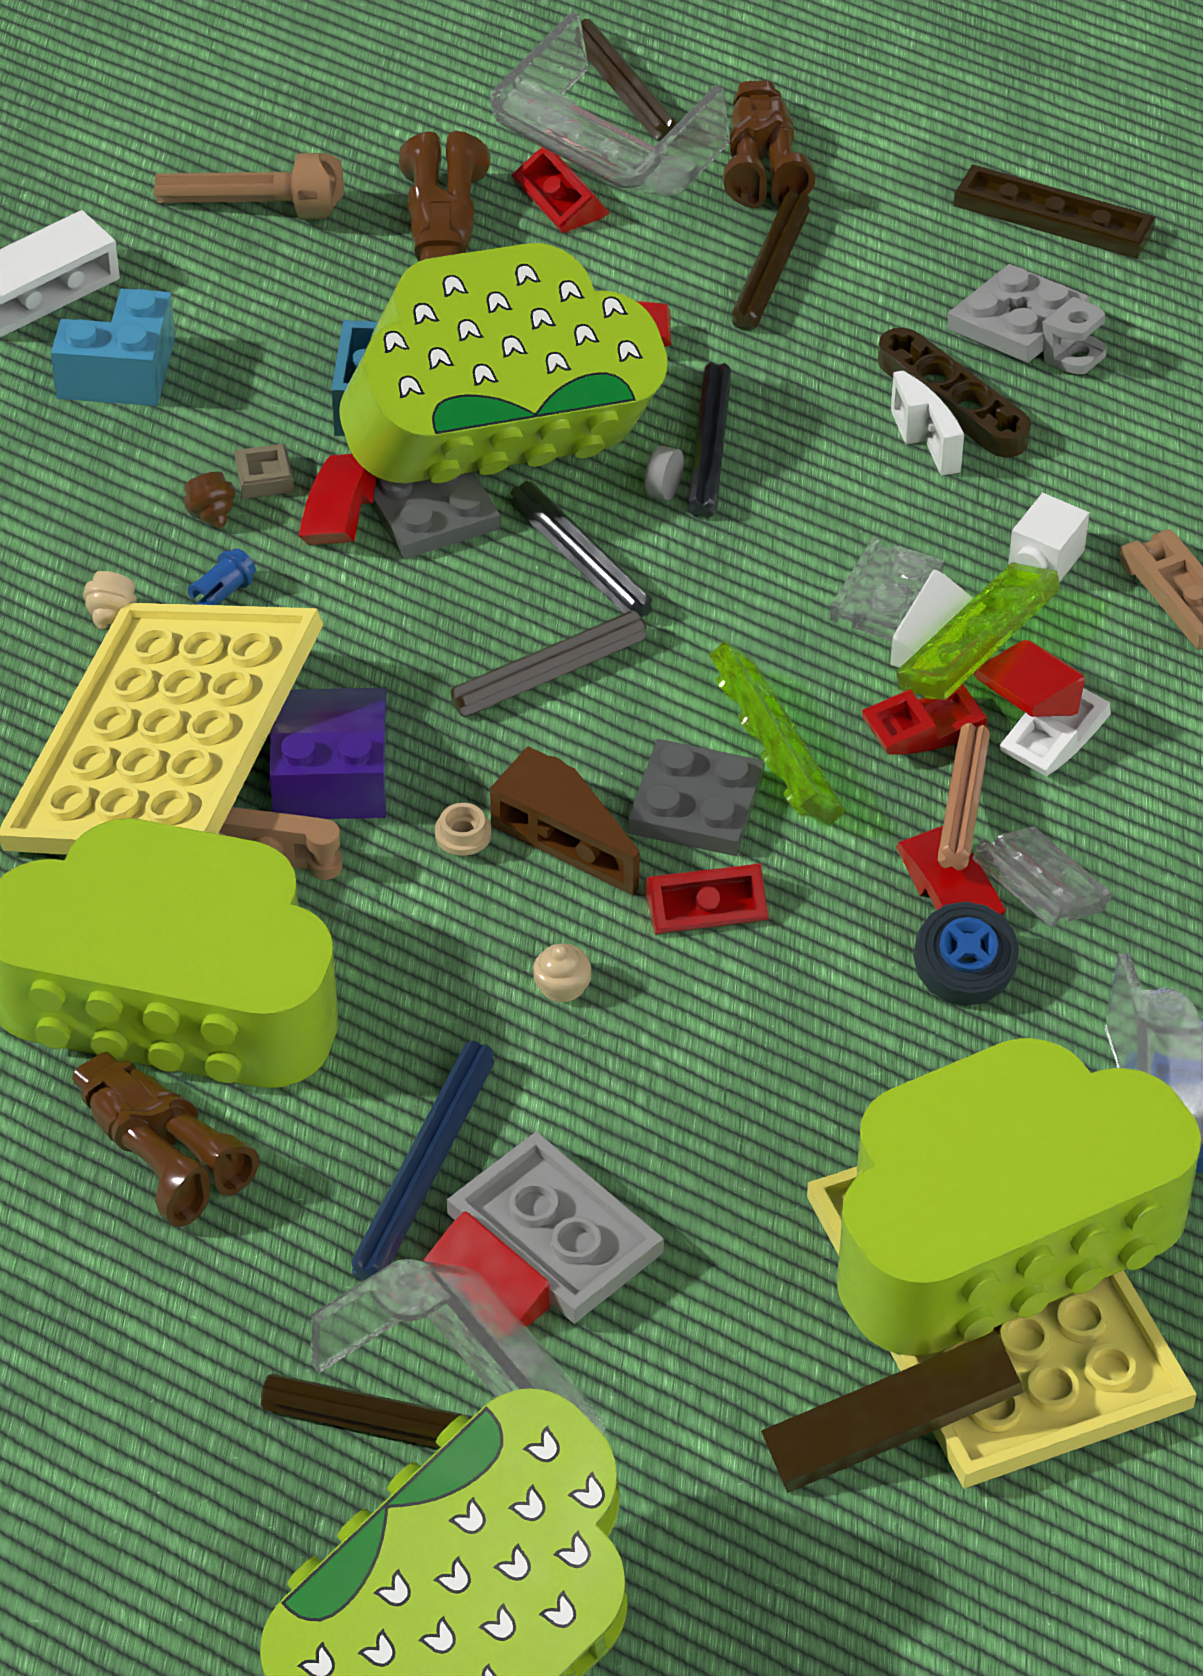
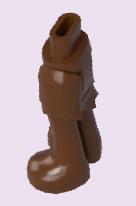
[723,81,816,208]
[398,131,490,261]
[72,1052,259,1227]

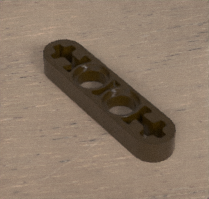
[878,327,1031,458]

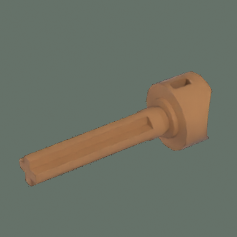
[154,153,344,220]

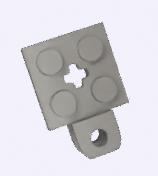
[947,264,1106,374]

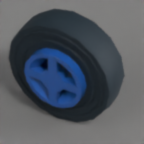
[913,901,1019,1006]

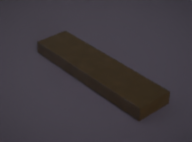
[954,164,1156,259]
[761,1331,1024,1493]

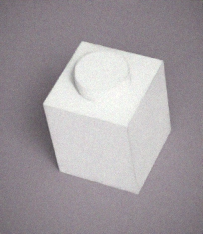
[1008,492,1090,588]

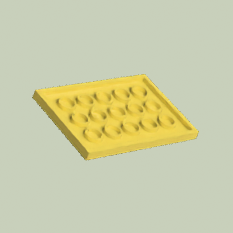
[0,603,324,855]
[807,1166,1196,1489]

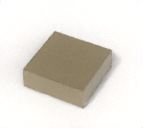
[234,443,294,499]

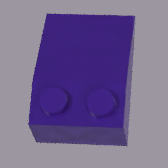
[270,688,387,819]

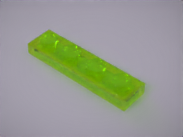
[896,562,1060,700]
[709,641,846,826]

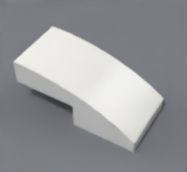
[891,371,964,476]
[1000,688,1111,776]

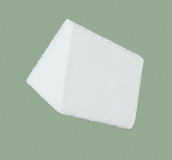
[890,569,982,682]

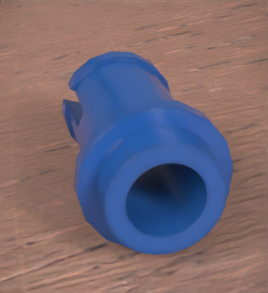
[188,548,256,605]

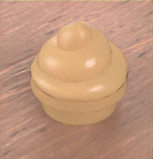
[83,571,137,630]
[533,943,591,1002]

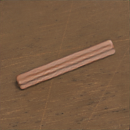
[937,722,990,871]

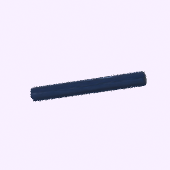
[351,1041,494,1284]

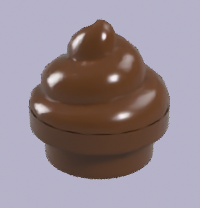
[183,471,236,529]

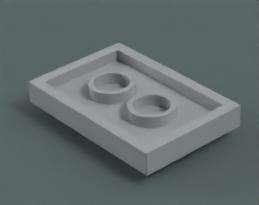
[447,1131,664,1324]

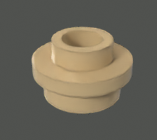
[435,803,491,856]

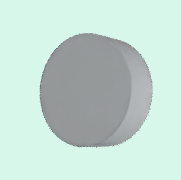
[644,445,684,501]

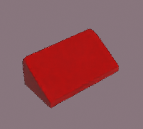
[511,142,610,233]
[974,640,1085,717]
[644,863,769,935]
[419,1211,550,1344]

